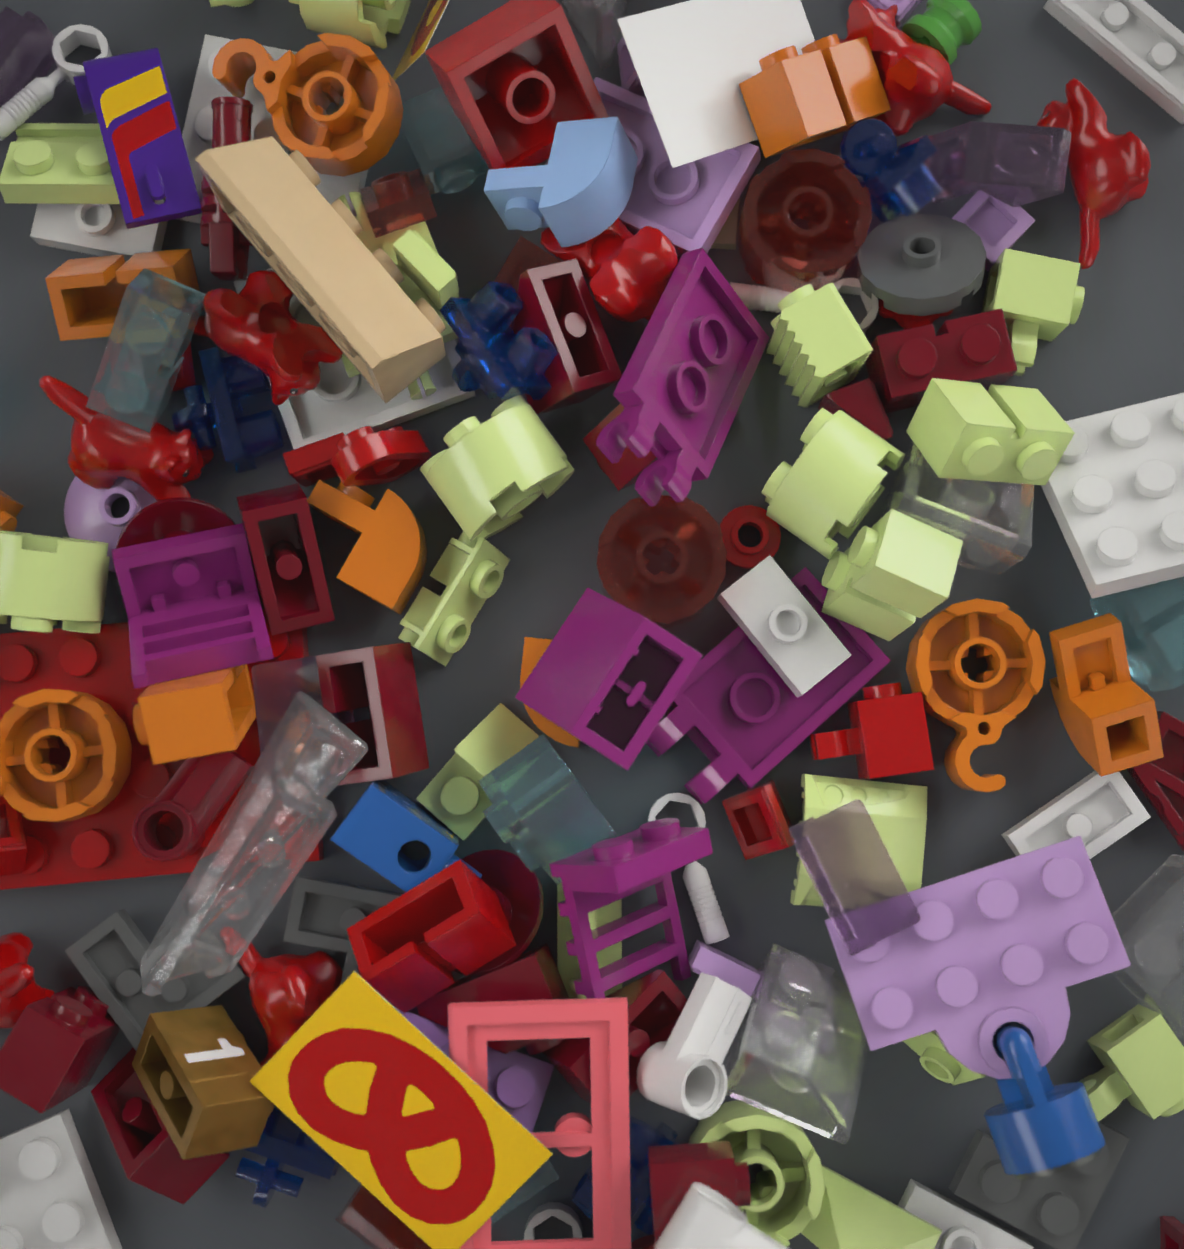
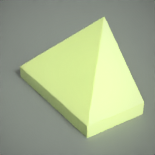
[801,1165,942,1249]

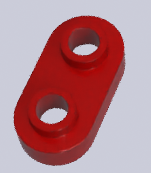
[331,426,431,487]

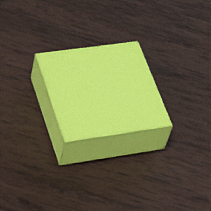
[393,229,459,312]

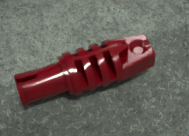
[200,96,253,281]

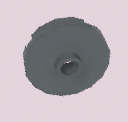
[857,214,986,316]

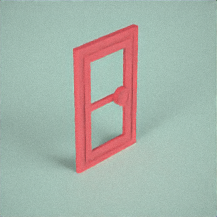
[448,997,631,1249]

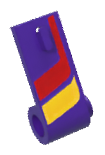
[73,47,202,229]

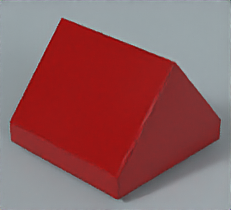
[722,780,798,860]

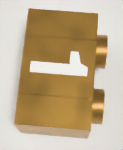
[132,1005,274,1160]

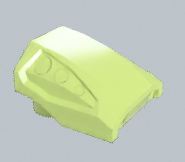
[790,774,927,909]

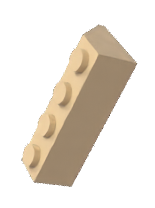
[195,136,446,403]

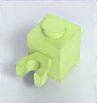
[981,248,1085,376]
[1079,1004,1184,1122]

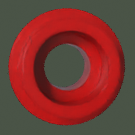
[717,505,781,569]

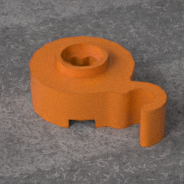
[212,33,404,177]
[906,598,1046,793]
[0,689,133,822]

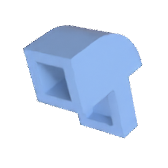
[484,116,638,247]

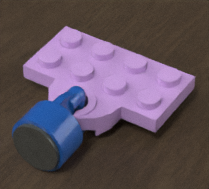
[824,836,1131,1180]

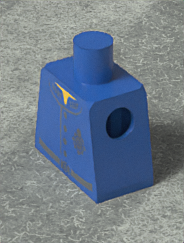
[330,780,482,892]

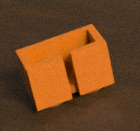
[739,34,891,158]
[45,248,203,341]
[133,664,258,764]

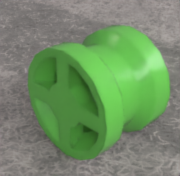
[901,0,982,66]

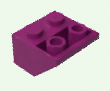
[515,587,703,771]

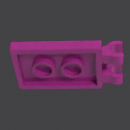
[596,248,769,506]
[646,567,891,805]

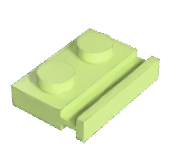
[0,123,120,204]

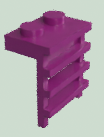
[112,523,273,688]
[549,818,713,999]

